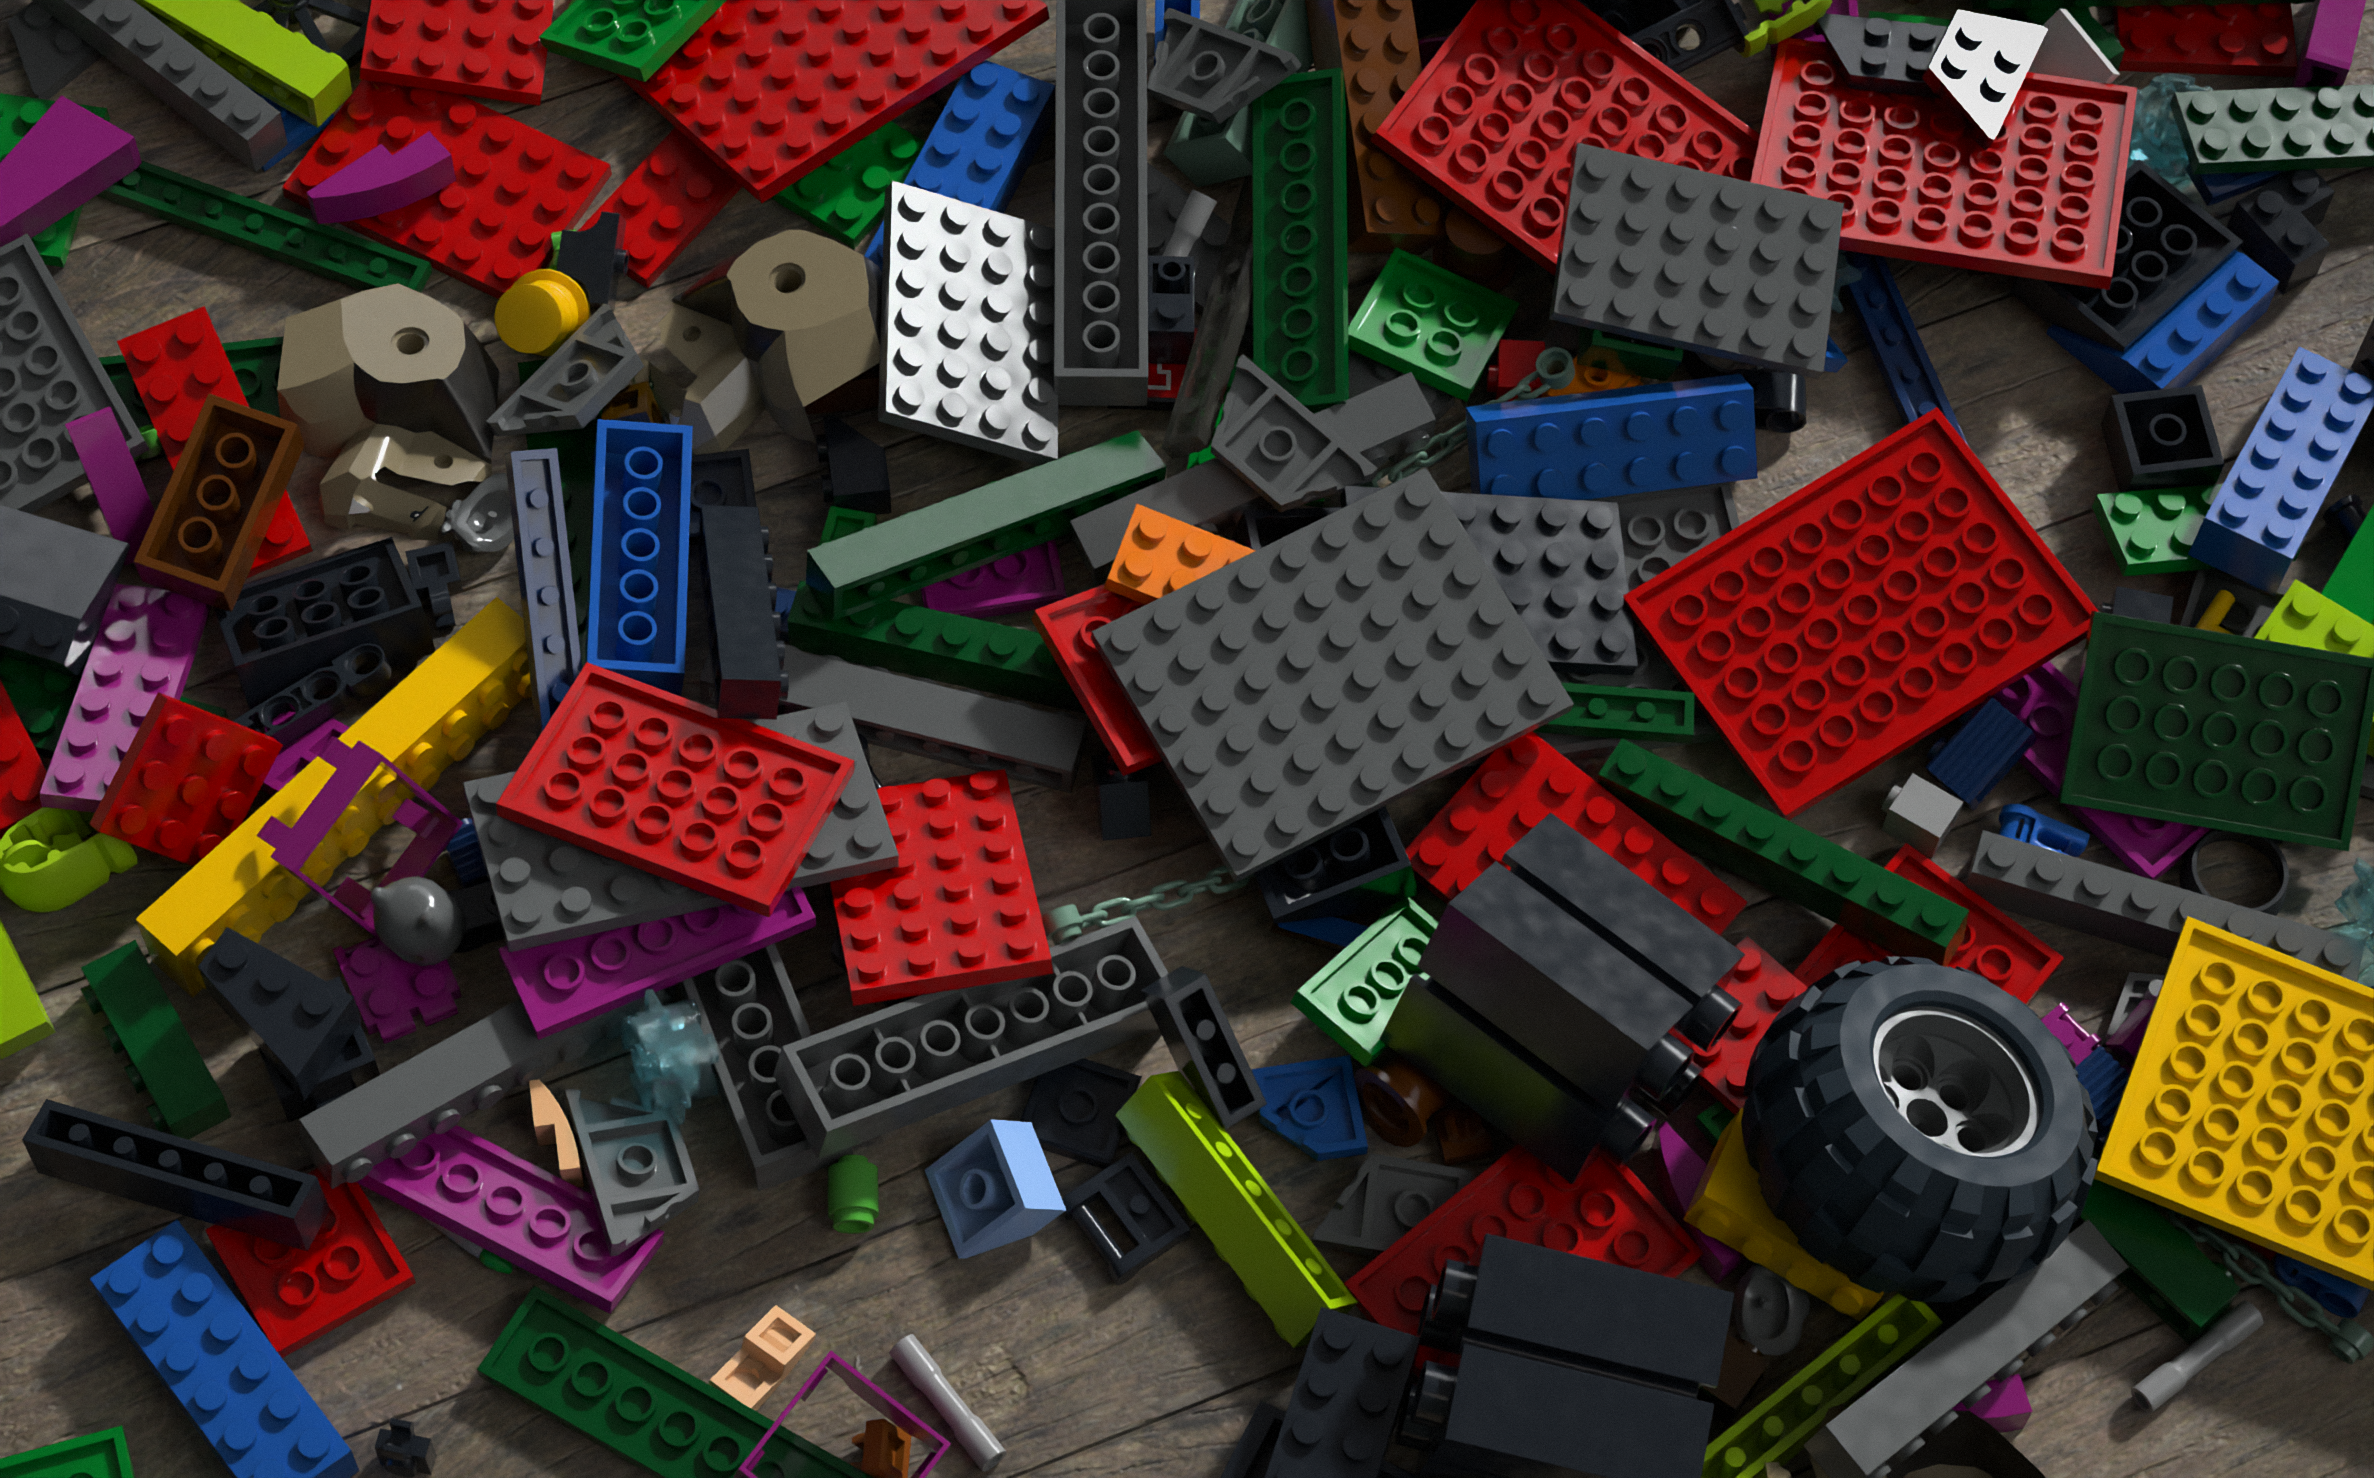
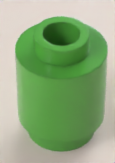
[828,1155,879,1234]

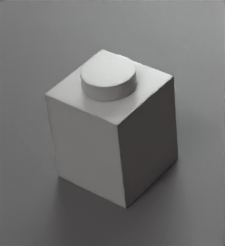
[1881,773,1963,859]

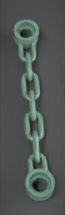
[1341,347,1575,493]
[1041,865,1255,946]
[2158,1204,2374,1364]

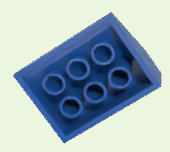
[2046,251,2279,394]

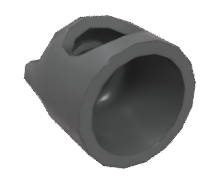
[370,876,465,966]

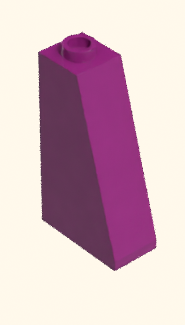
[2291,0,2366,87]
[0,95,142,247]

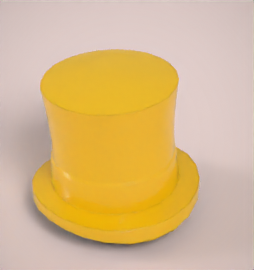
[494,269,591,356]

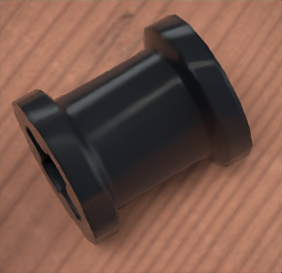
[2323,494,2367,552]

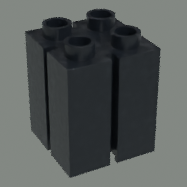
[1379,812,1745,1184]
[1395,1233,1734,1478]

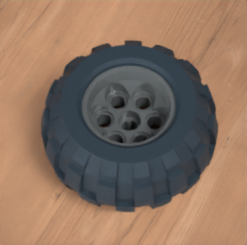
[1741,956,2098,1302]

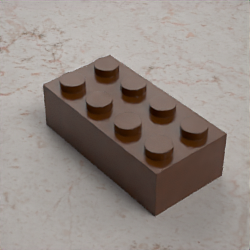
[133,394,305,612]

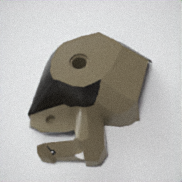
[630,230,882,455]

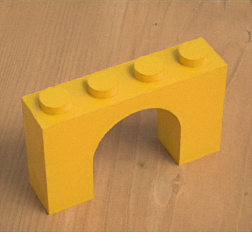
[1683,1108,1884,1322]

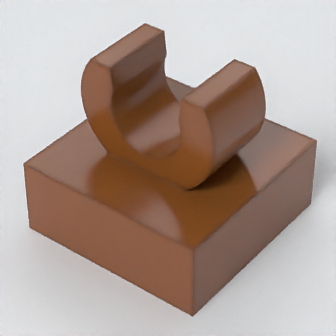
[850,1418,912,1478]

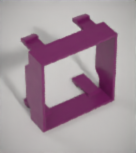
[256,736,464,938]
[733,1350,951,1478]

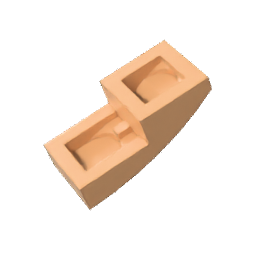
[529,1079,584,1187]
[709,1305,816,1411]

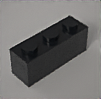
[1141,966,1267,1129]

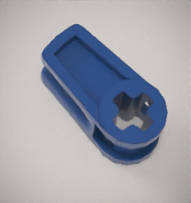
[1998,804,2090,857]

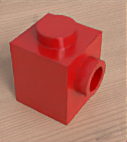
[1486,339,1545,402]

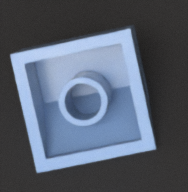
[925,1119,1066,1259]

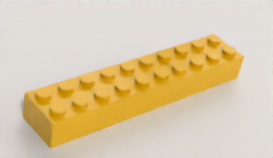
[135,597,532,998]

